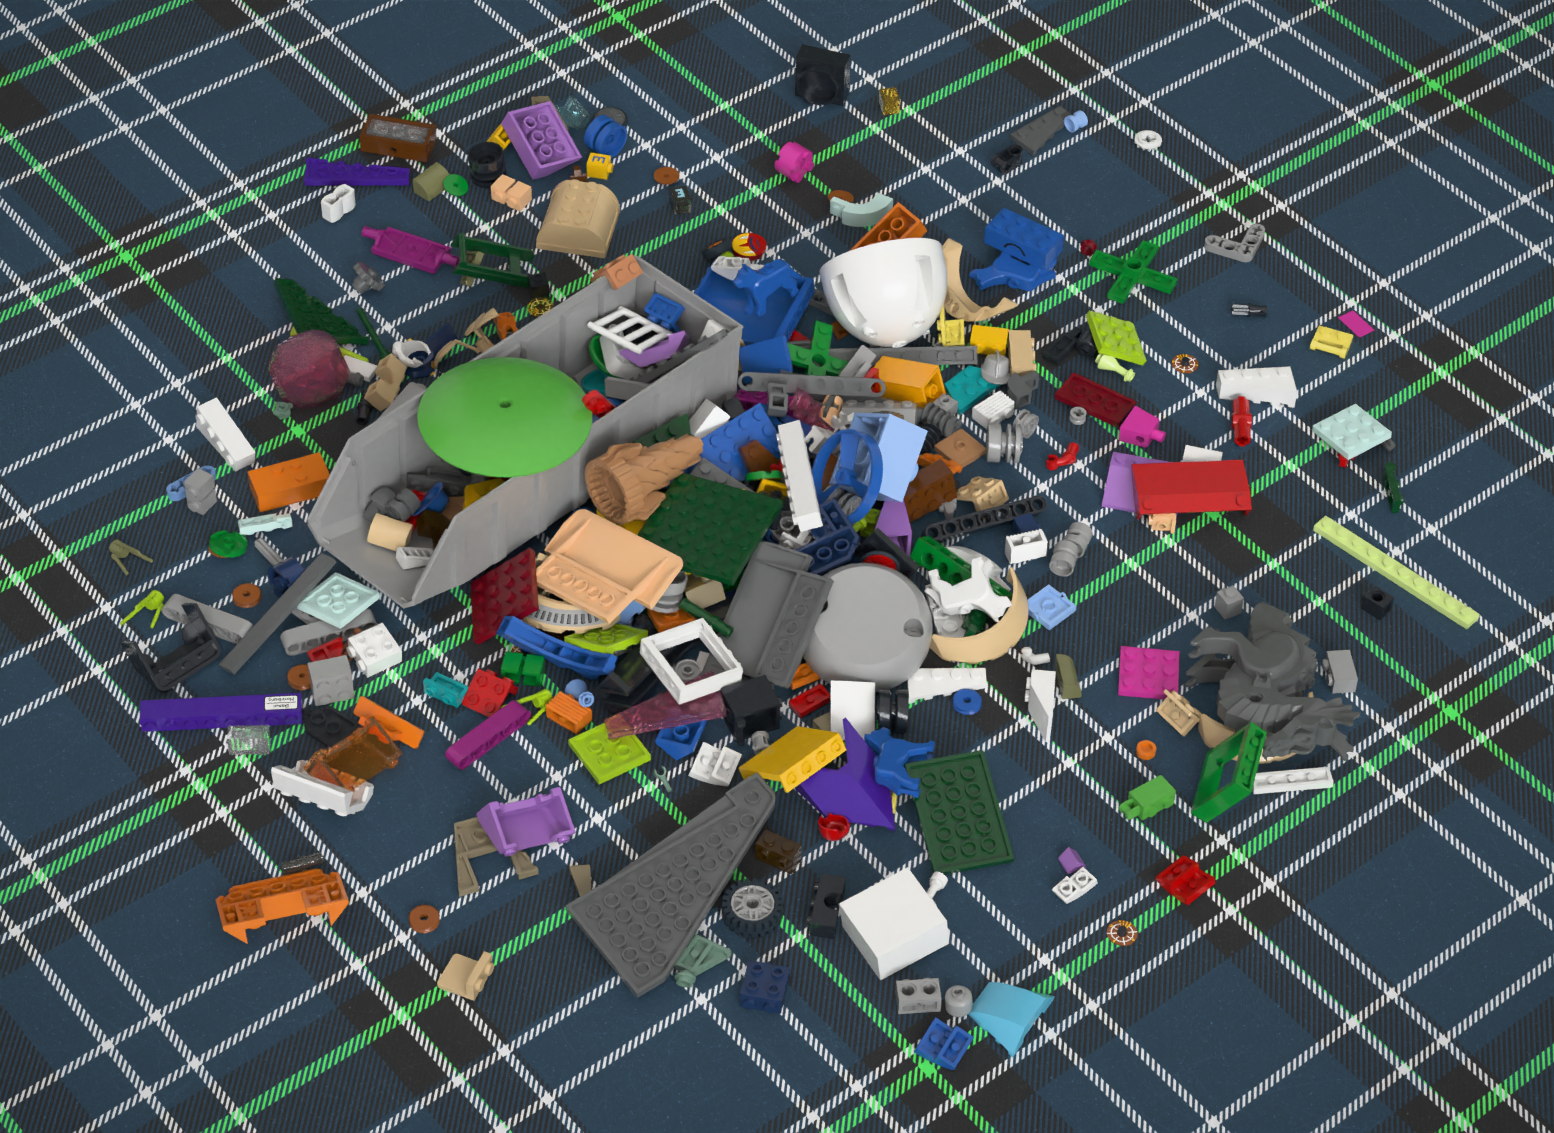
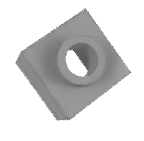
[933,393,958,417]

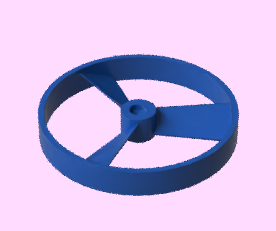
[812,429,883,525]

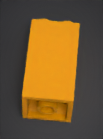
[874,356,946,410]

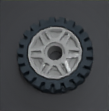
[722,878,783,939]

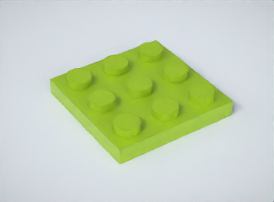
[1085,310,1147,365]
[564,623,648,654]
[568,716,651,785]

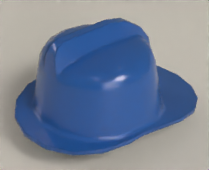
[412,482,449,516]

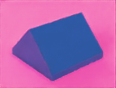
[655,712,707,761]

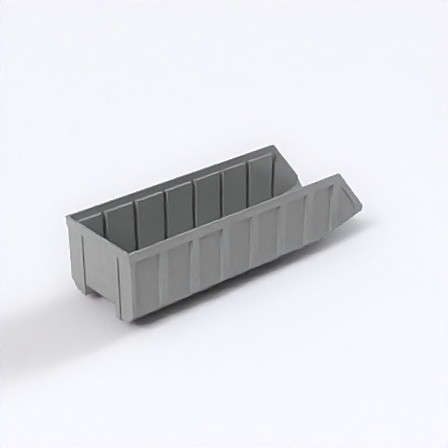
[307,255,743,609]

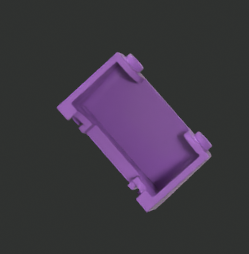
[476,787,576,857]

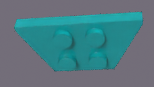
[944,365,1001,415]

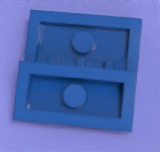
[914,1017,974,1070]

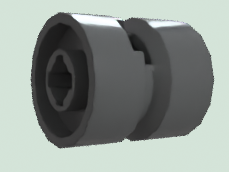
[384,489,421,522]

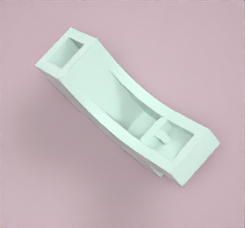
[830,193,893,227]

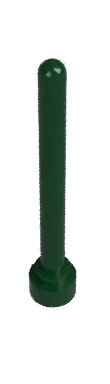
[356,308,391,360]

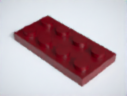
[1055,372,1137,428]

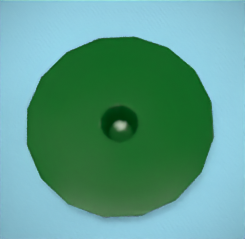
[443,174,468,196]

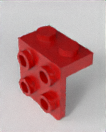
[462,669,519,717]

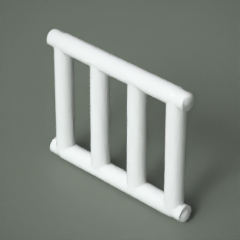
[587,306,673,355]

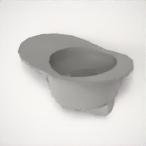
[981,350,1010,384]

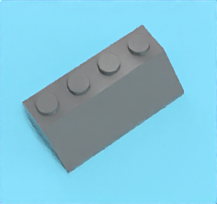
[842,400,917,429]

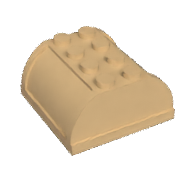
[536,179,620,258]

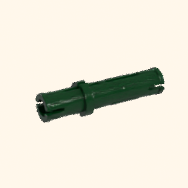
[679,598,734,639]

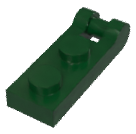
[1382,462,1403,513]

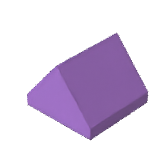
[1058,847,1086,874]

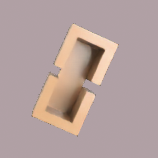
[491,174,532,211]

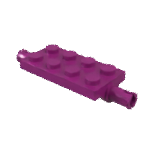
[361,226,460,274]

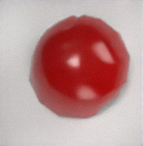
[818,813,850,841]

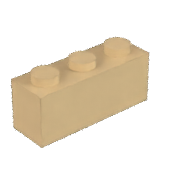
[1008,330,1036,377]

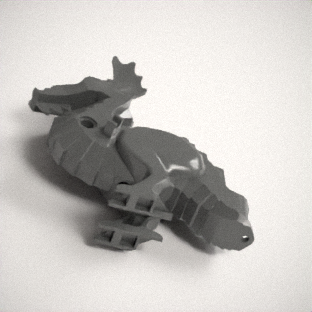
[1184,601,1361,761]

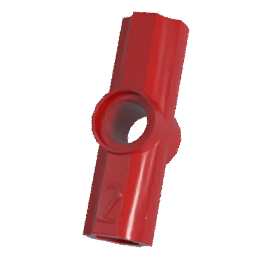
[1231,396,1252,446]

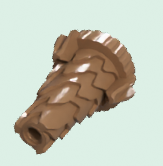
[584,434,704,525]

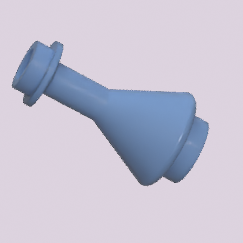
[565,679,594,707]

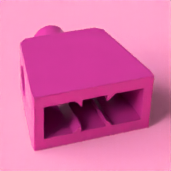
[1118,406,1166,448]

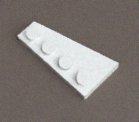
[925,584,966,638]
[907,668,987,703]

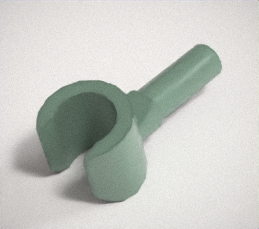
[653,766,672,792]

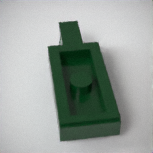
[961,609,988,637]

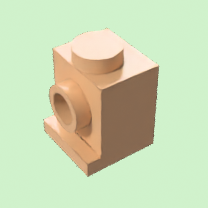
[1148,513,1176,533]

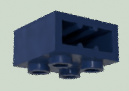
[740,960,790,1014]

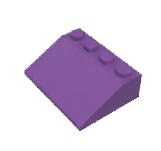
[501,101,582,180]
[1102,452,1177,517]

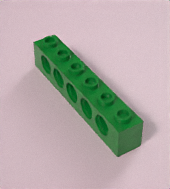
[910,536,1013,616]

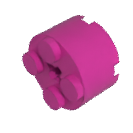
[775,141,814,183]

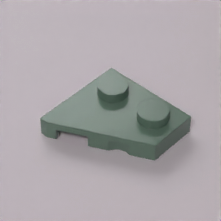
[675,934,732,976]

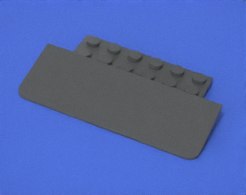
[701,541,834,689]

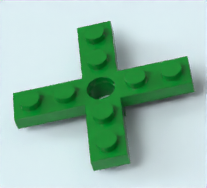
[1089,240,1178,304]
[787,320,848,402]

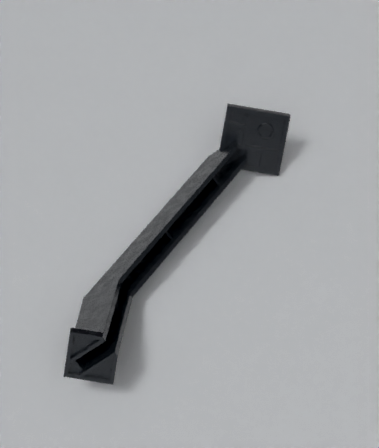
[592,527,920,718]

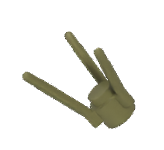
[109,539,153,575]

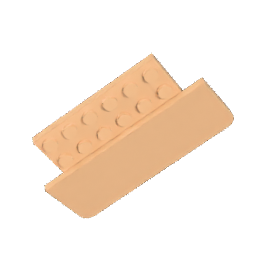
[536,509,683,624]

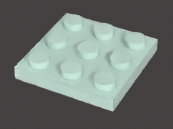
[1312,404,1392,460]
[297,572,380,629]

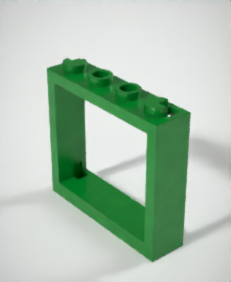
[1191,722,1267,823]

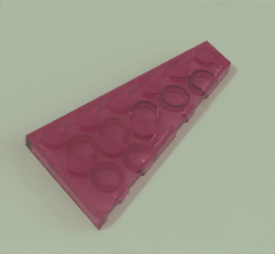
[604,671,726,739]

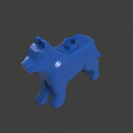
[969,251,1057,291]
[732,259,800,318]
[864,727,935,798]

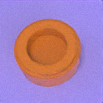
[1136,740,1156,760]

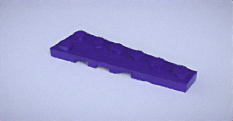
[304,158,410,186]

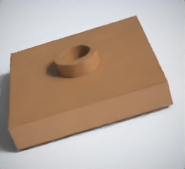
[934,428,987,468]

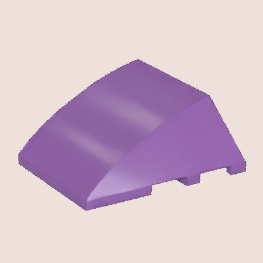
[619,330,691,367]

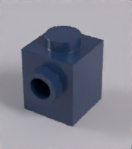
[1012,513,1041,535]

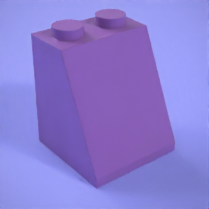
[875,499,912,557]

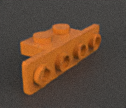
[353,696,424,749]

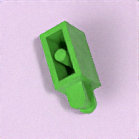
[1118,775,1176,820]

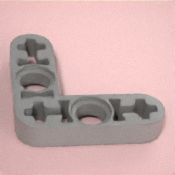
[1204,224,1265,262]

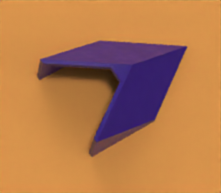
[794,717,895,831]

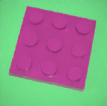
[1118,646,1180,700]

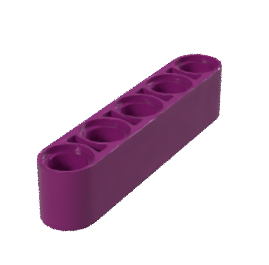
[445,700,531,770]

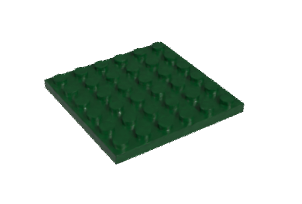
[637,473,783,585]

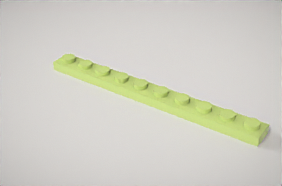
[1313,516,1480,629]

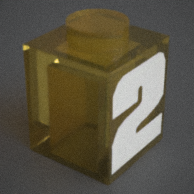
[879,87,900,115]

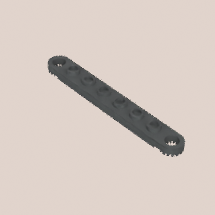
[630,329,728,383]
[738,372,886,397]

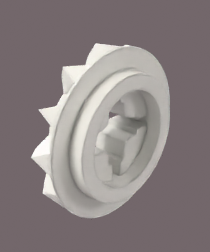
[1134,130,1162,151]

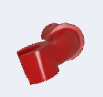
[1046,442,1079,470]

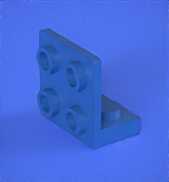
[643,293,685,334]

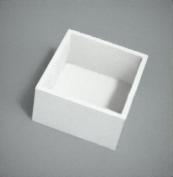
[839,867,949,980]

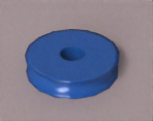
[952,689,982,715]

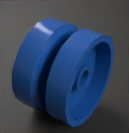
[584,115,627,158]

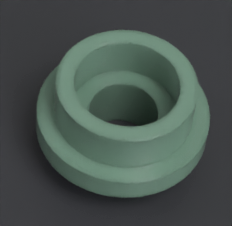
[675,970,696,987]

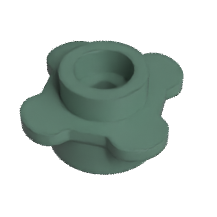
[273,402,293,419]

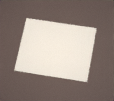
[831,680,875,741]

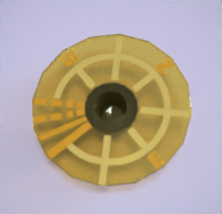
[527,297,554,317]

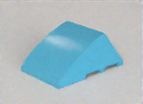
[968,982,1055,1058]

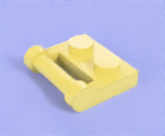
[1310,326,1353,359]

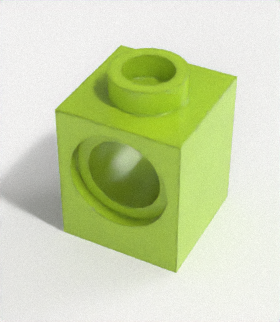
[860,508,881,537]

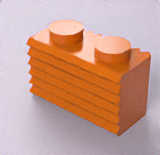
[546,691,592,735]

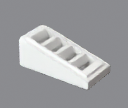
[395,547,433,570]

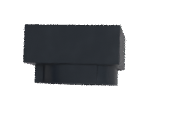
[795,44,851,106]

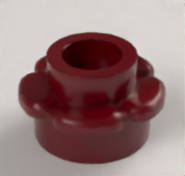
[1080,239,1097,256]

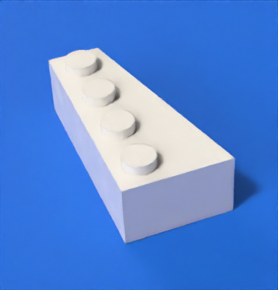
[195,398,255,472]

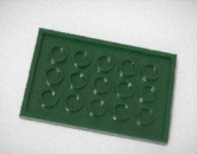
[905,750,1014,875]

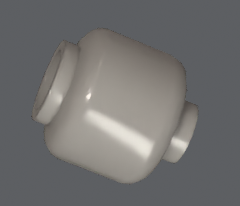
[945,985,973,1017]

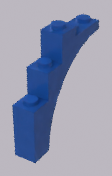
[496,616,617,679]

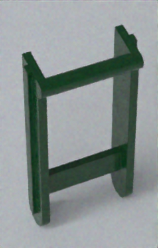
[450,233,534,288]

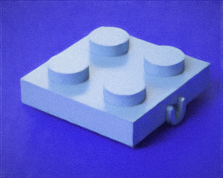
[1027,585,1077,630]

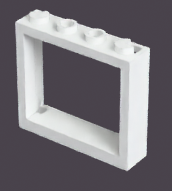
[640,618,743,705]

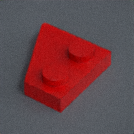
[307,637,343,662]

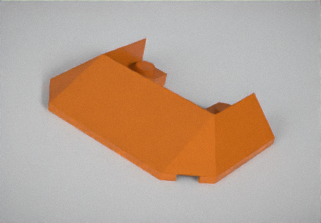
[215,869,349,944]

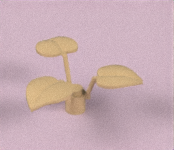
[434,308,499,368]

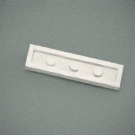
[1252,767,1333,794]

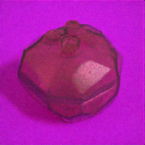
[268,329,351,409]

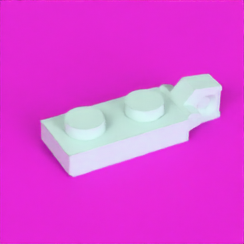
[238,513,292,535]

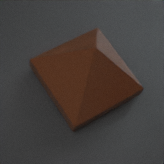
[830,320,849,340]

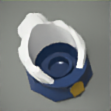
[392,340,436,378]

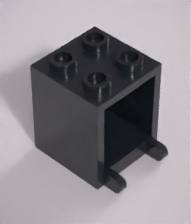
[721,675,782,746]

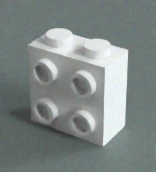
[689,399,730,438]
[346,623,402,678]

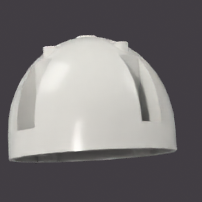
[819,238,947,348]

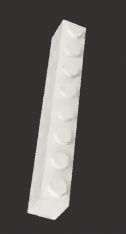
[776,420,823,532]

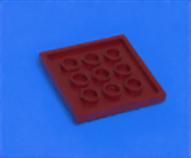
[470,548,539,645]

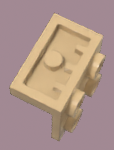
[956,476,1009,518]

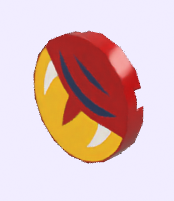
[732,233,766,261]

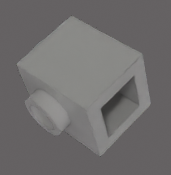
[1215,585,1244,620]

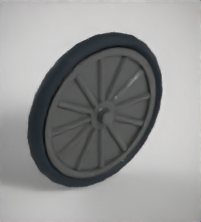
[592,107,628,126]

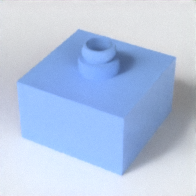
[829,413,928,502]

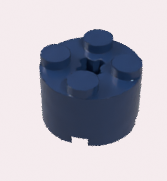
[267,556,307,598]

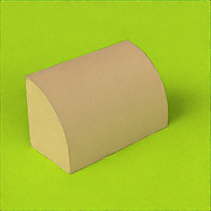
[367,513,413,551]

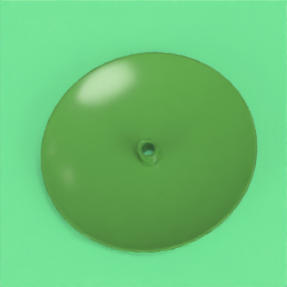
[417,357,592,477]

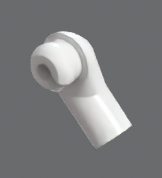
[1021,647,1050,665]

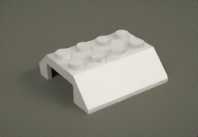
[271,760,374,816]

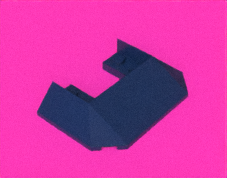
[743,498,860,575]

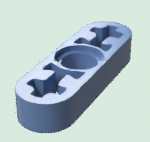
[166,466,216,501]

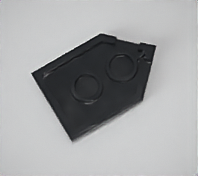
[303,706,362,751]

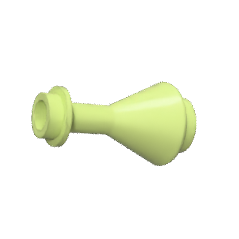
[1095,353,1135,382]

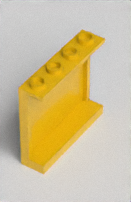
[739,726,846,793]

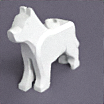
[924,557,1012,622]

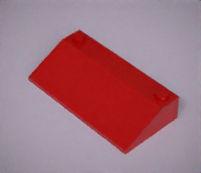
[1131,460,1252,520]

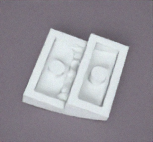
[688,742,742,786]

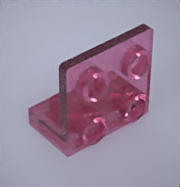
[788,388,835,432]

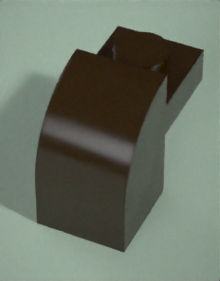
[416,510,451,550]

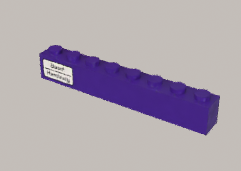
[140,693,303,732]

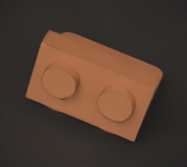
[590,254,644,291]

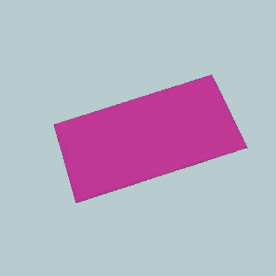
[1338,311,1375,338]

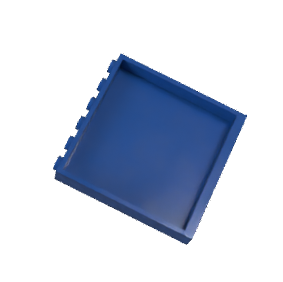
[694,260,815,346]

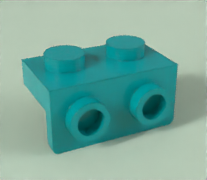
[423,672,469,708]

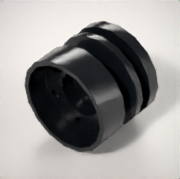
[467,142,507,188]

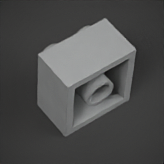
[307,655,354,706]

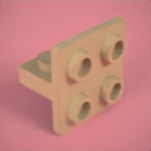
[1156,689,1202,737]

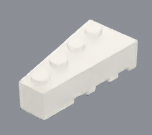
[1216,367,1297,408]

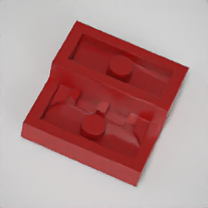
[1156,855,1215,906]

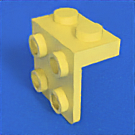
[937,304,965,347]

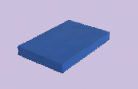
[739,336,793,384]

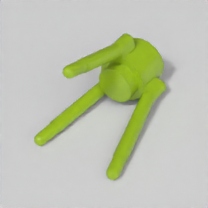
[120,590,164,628]
[501,689,553,725]

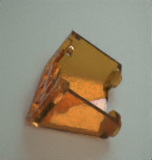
[304,717,403,793]

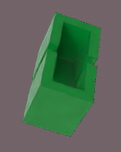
[501,651,545,687]

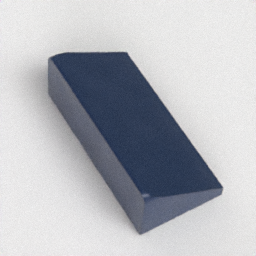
[424,322,458,359]

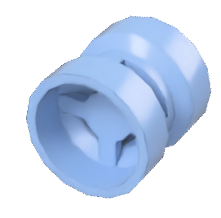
[1064,110,1088,132]

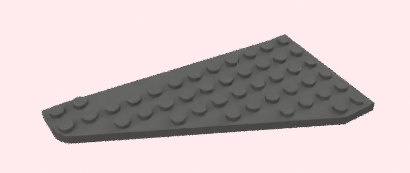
[565,773,775,998]

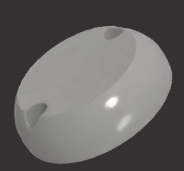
[803,563,932,692]

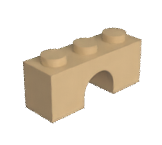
[364,353,407,412]

